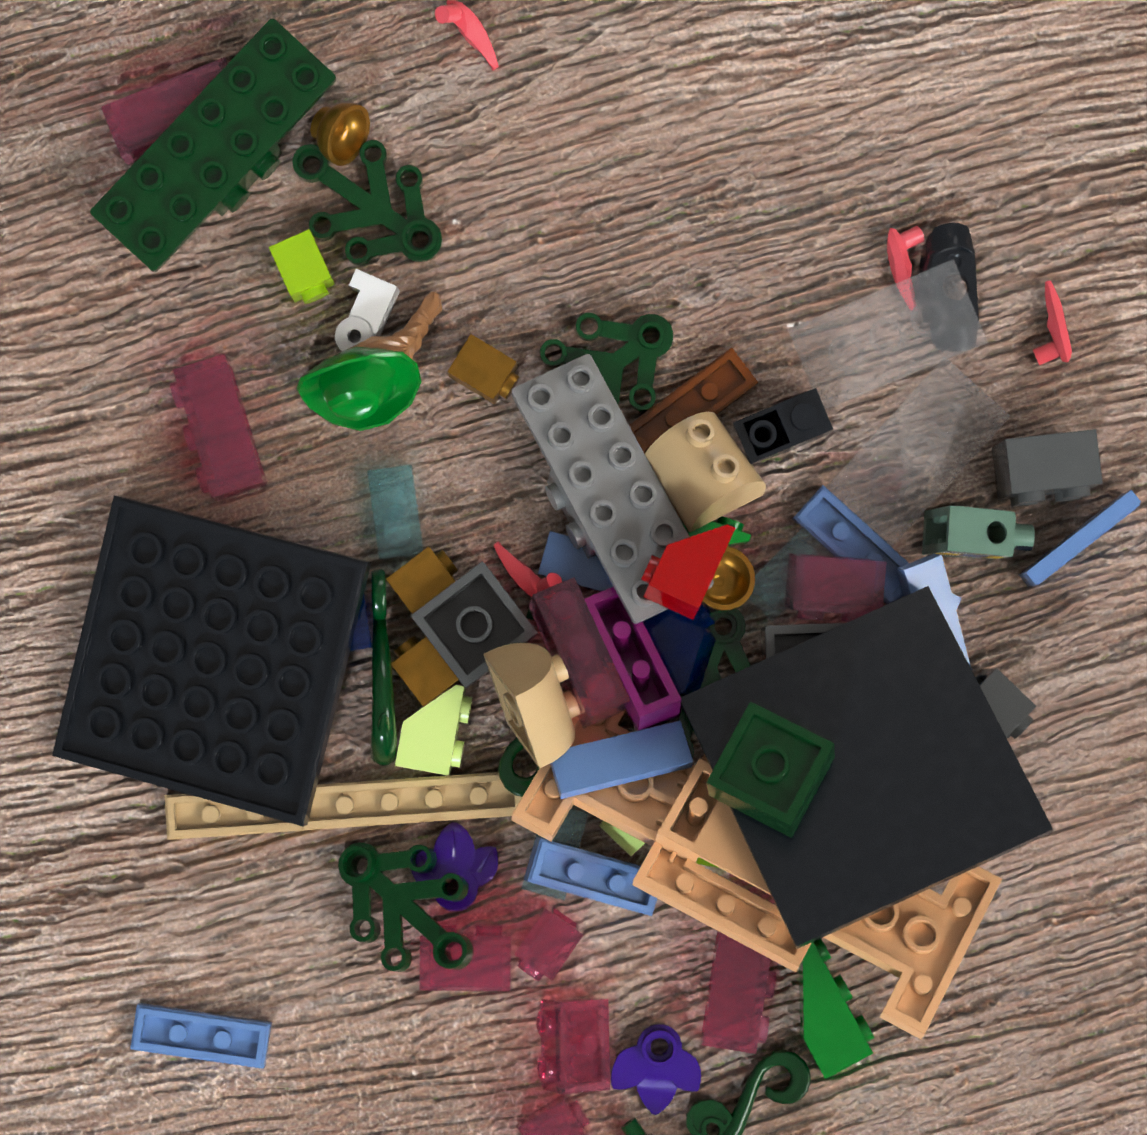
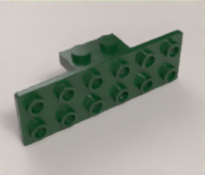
[90,19,336,272]

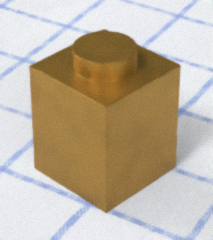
[447,334,520,405]
[386,546,459,614]
[391,636,460,707]

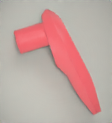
[435,0,499,71]
[887,226,925,311]
[1033,281,1072,366]
[493,541,562,604]

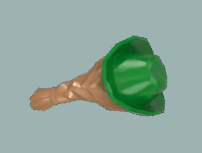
[296,292,442,431]

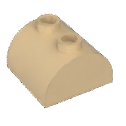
[645,412,766,532]
[483,643,581,769]

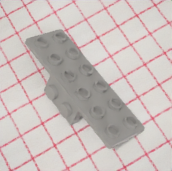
[511,354,714,624]

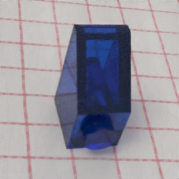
[643,601,716,697]

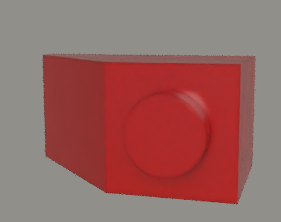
[641,524,735,620]

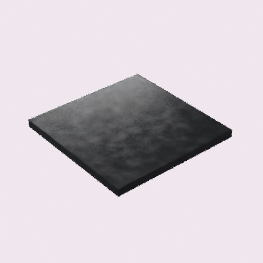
[52,495,371,827]
[681,586,1053,949]

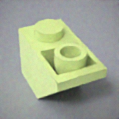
[395,685,473,775]

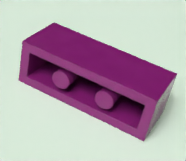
[581,586,682,731]

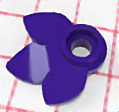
[411,822,498,912]
[611,1024,701,1115]

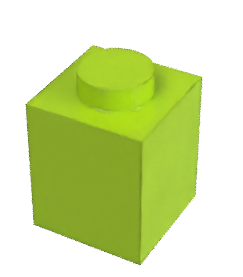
[269,229,335,304]

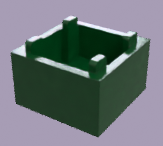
[706,701,835,838]

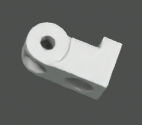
[335,269,400,352]

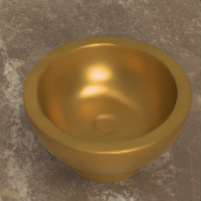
[310,103,370,166]
[702,546,755,610]

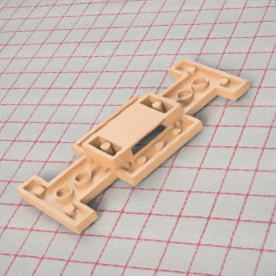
[511,669,1002,1040]

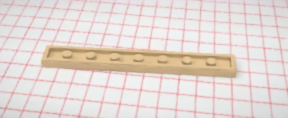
[164,770,522,840]

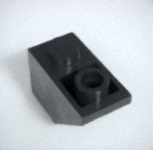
[732,388,833,464]

